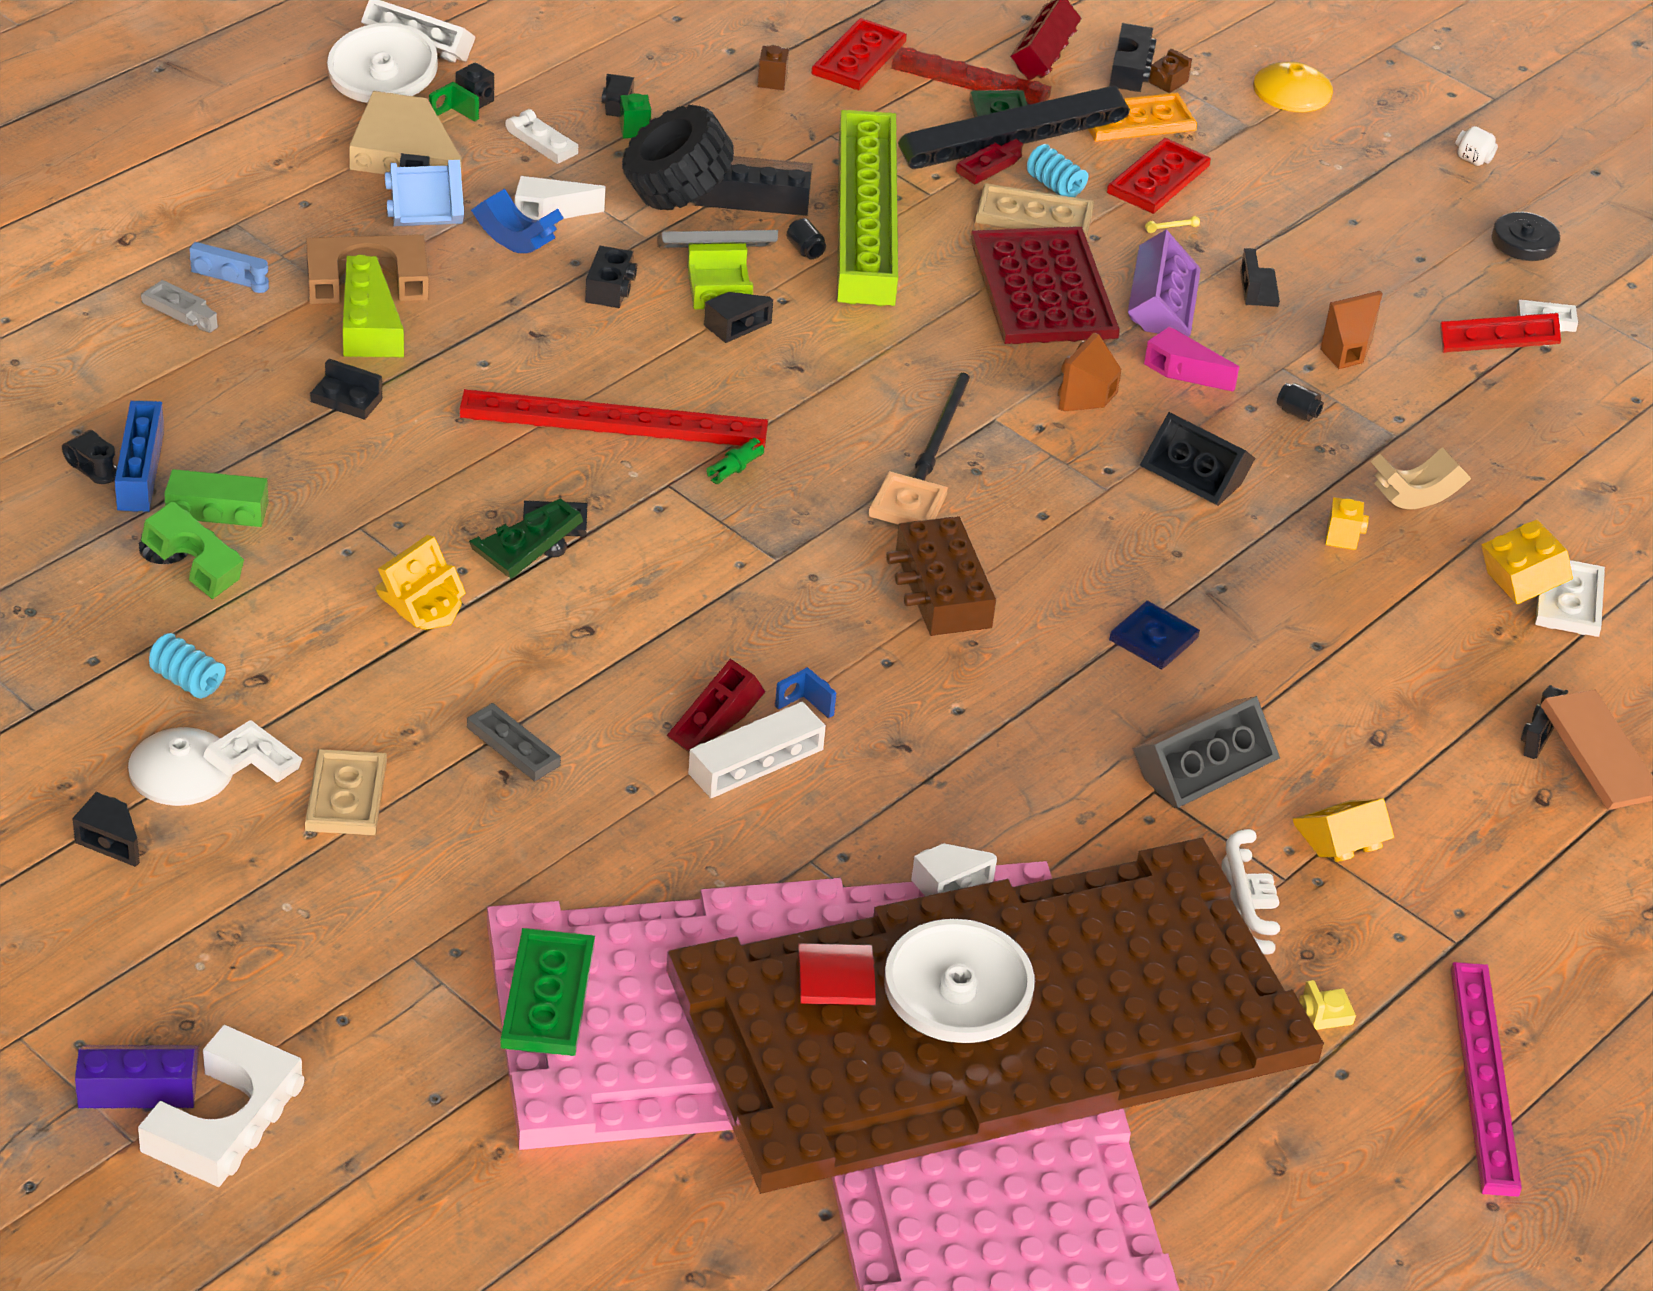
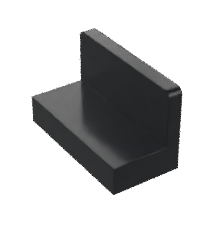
[1240,248,1280,307]

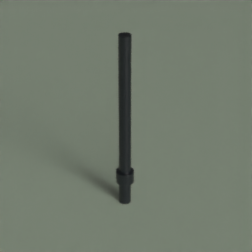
[912,372,970,481]

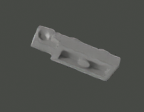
[141,280,218,333]

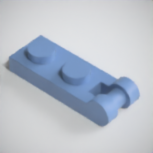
[190,242,269,293]

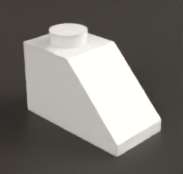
[911,843,997,896]

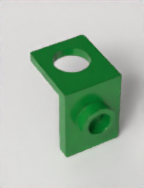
[429,82,479,122]

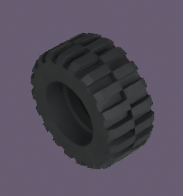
[622,105,734,210]

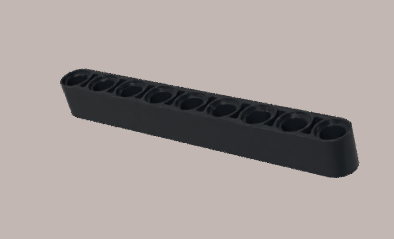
[898,86,1130,169]

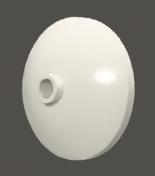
[128,727,232,806]

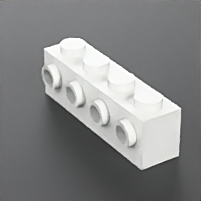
[361,0,476,63]

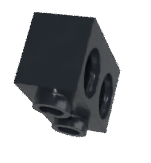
[585,245,638,308]

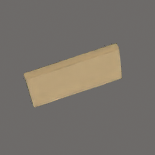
[975,183,1094,239]

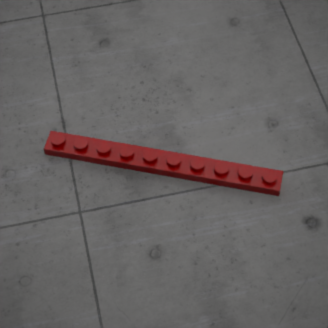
[460,389,768,448]

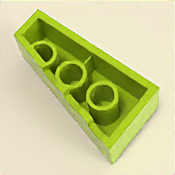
[343,255,404,358]

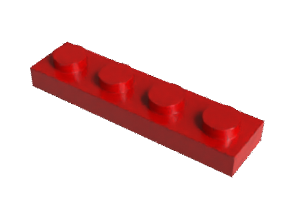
[1440,313,1561,353]

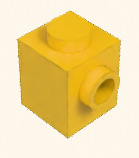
[1325,497,1369,550]

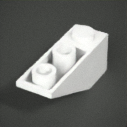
[515,176,605,220]

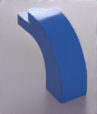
[471,189,564,253]

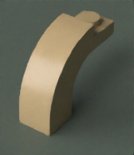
[1371,447,1471,509]

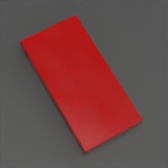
[811,18,907,91]
[1107,138,1211,214]

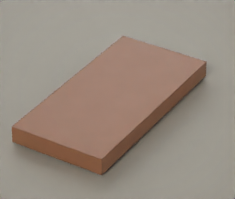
[1540,689,1653,810]

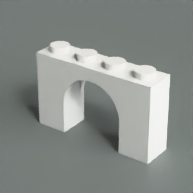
[138,1025,304,1187]

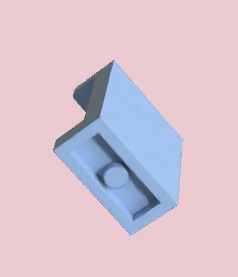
[385,160,464,226]

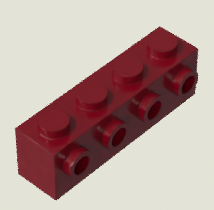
[1010,0,1082,81]

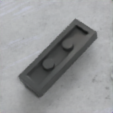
[467,703,561,782]

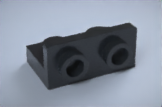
[310,359,382,420]

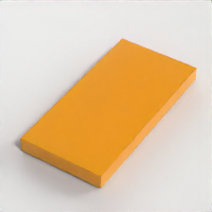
[1088,93,1197,142]

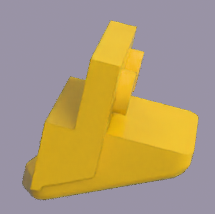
[375,535,466,630]

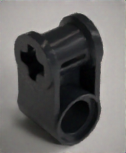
[62,430,117,484]

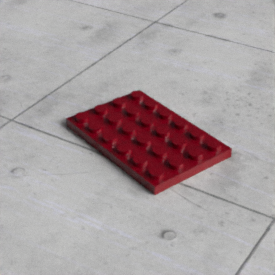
[970,226,1120,344]

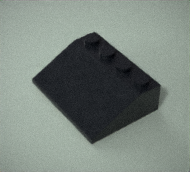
[695,156,813,216]

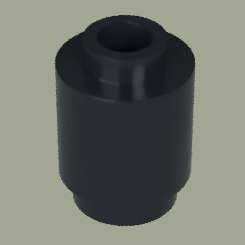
[786,218,826,259]
[1277,383,1324,422]

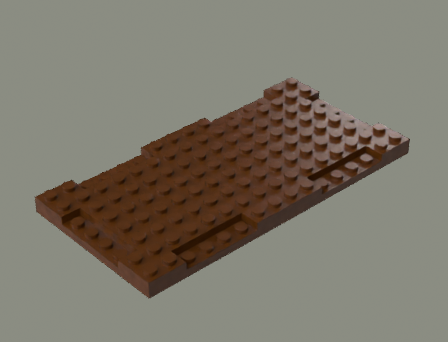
[666,837,1324,1194]

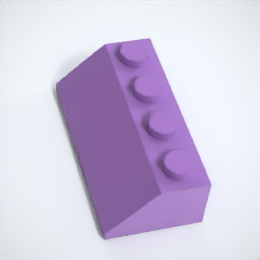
[1128,229,1201,337]

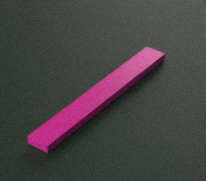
[1451,962,1522,1197]

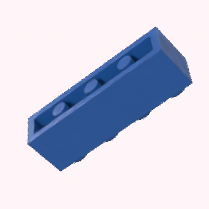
[115,400,164,512]

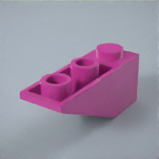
[1144,326,1240,391]

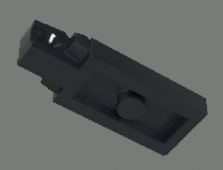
[1521,685,1568,759]

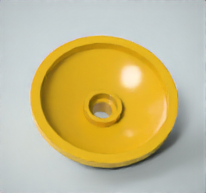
[1253,61,1333,112]

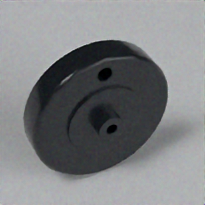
[1492,212,1561,261]

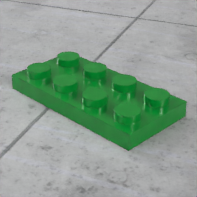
[501,928,595,1056]

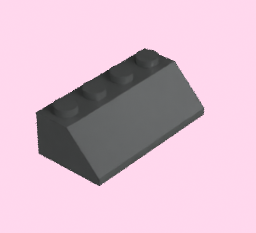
[1133,696,1280,808]

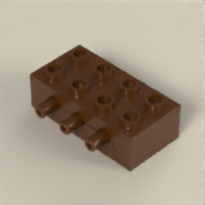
[886,516,996,636]

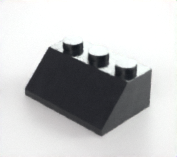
[1140,412,1256,506]

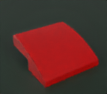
[797,944,876,1005]

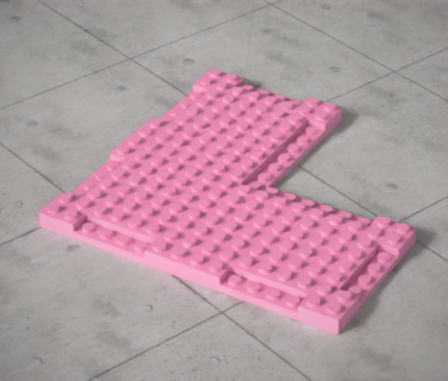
[487,861,1180,1291]

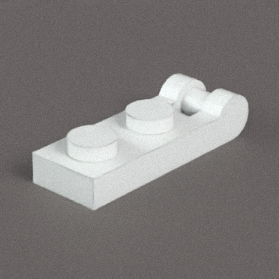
[505,109,578,164]

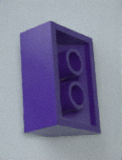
[75,1045,199,1108]

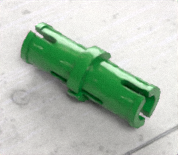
[707,438,764,484]

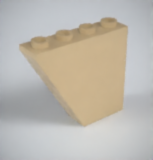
[349,91,462,180]

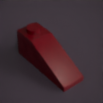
[667,658,766,753]

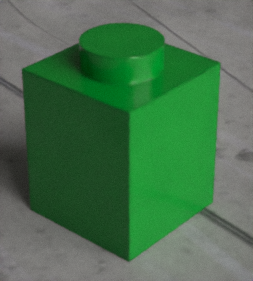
[620,93,652,139]

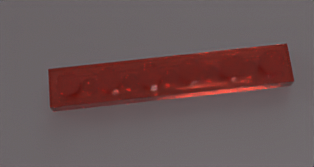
[891,47,1052,105]

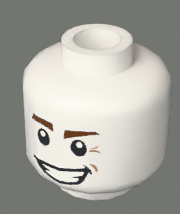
[1455,126,1498,166]

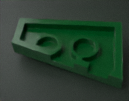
[469,498,583,579]

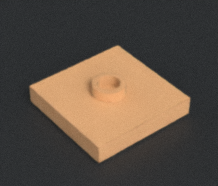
[869,471,948,525]

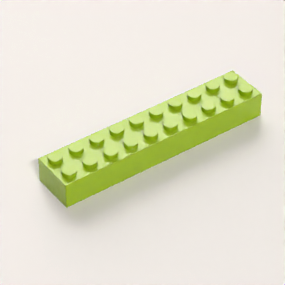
[837,110,898,306]

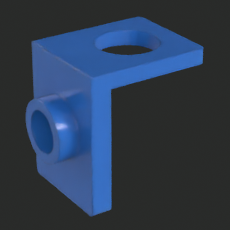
[775,667,836,718]

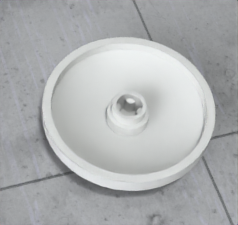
[327,23,438,103]
[884,919,1035,1043]

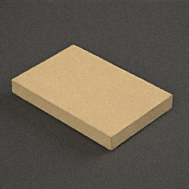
[305,749,387,835]

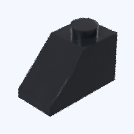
[704,292,773,343]
[72,792,140,867]

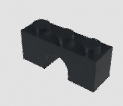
[1110,23,1157,92]

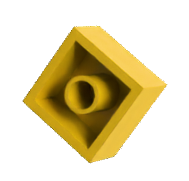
[1481,519,1573,604]

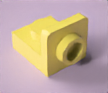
[1299,980,1356,1030]

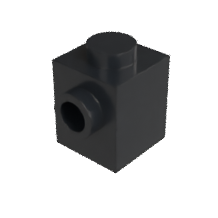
[455,62,494,109]

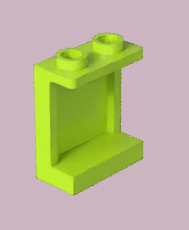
[687,243,753,309]

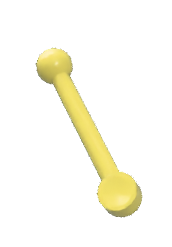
[1145,216,1200,233]

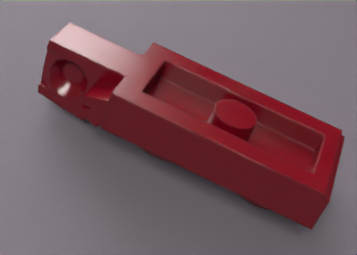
[956,139,1023,185]

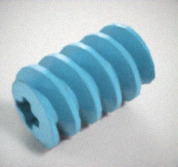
[1027,144,1089,198]
[149,633,226,699]

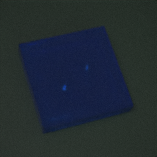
[1109,600,1200,670]

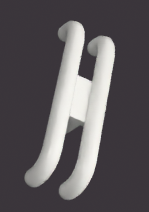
[1222,829,1280,955]

